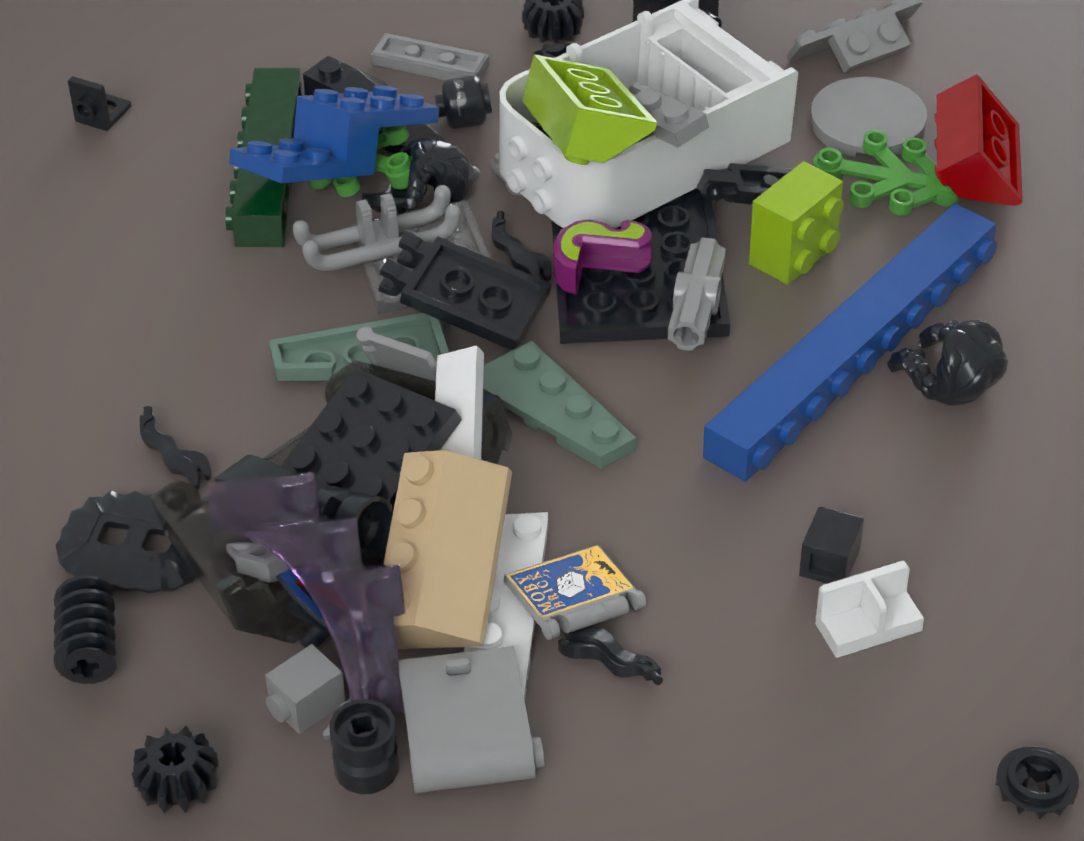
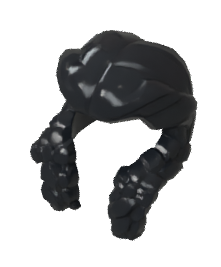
[362,138,469,214]
[887,320,1008,405]

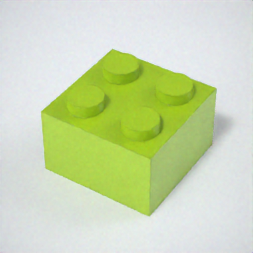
[749,161,844,285]

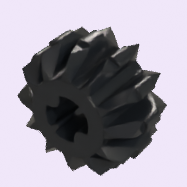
[522,0,584,44]
[132,726,219,814]

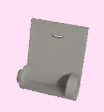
[397,646,544,794]

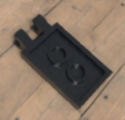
[378,231,551,350]

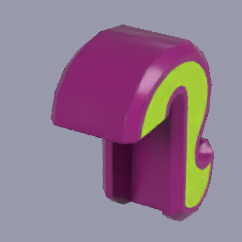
[553,220,652,295]

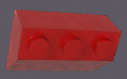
[934,74,1023,206]

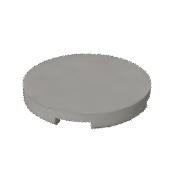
[810,77,927,157]

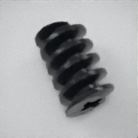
[53,575,116,684]

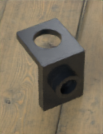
[68,76,131,131]

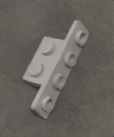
[787,0,923,73]

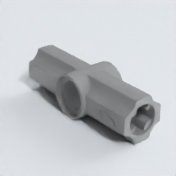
[668,238,726,351]

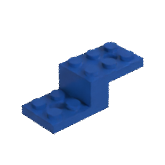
[229,85,439,183]

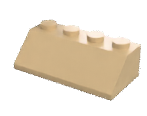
[372,450,512,649]

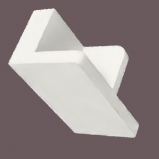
[815,561,924,658]

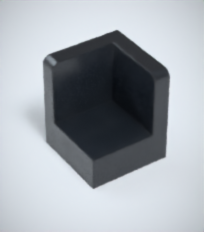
[799,507,864,584]

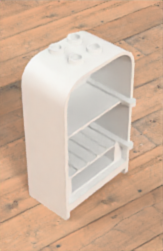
[499,0,798,229]

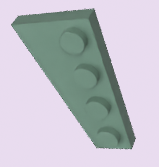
[268,313,449,381]
[483,341,636,469]

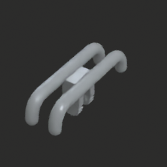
[293,185,462,272]

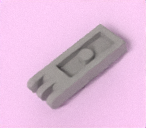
[629,82,709,148]

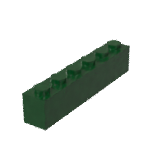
[225,68,303,247]

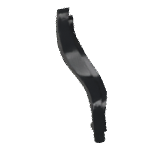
[492,211,552,282]
[140,406,212,490]
[558,627,663,685]

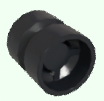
[305,486,394,558]
[329,699,399,794]

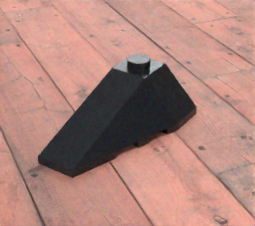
[303,56,445,154]

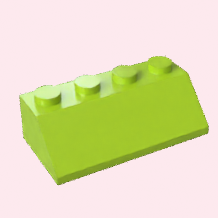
[522,54,658,165]

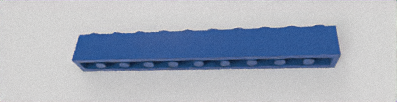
[703,204,997,482]

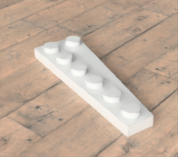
[464,512,548,701]

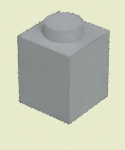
[265,644,346,734]

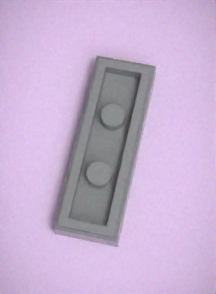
[371,33,489,80]

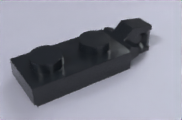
[697,163,792,204]

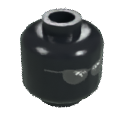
[435,75,492,129]

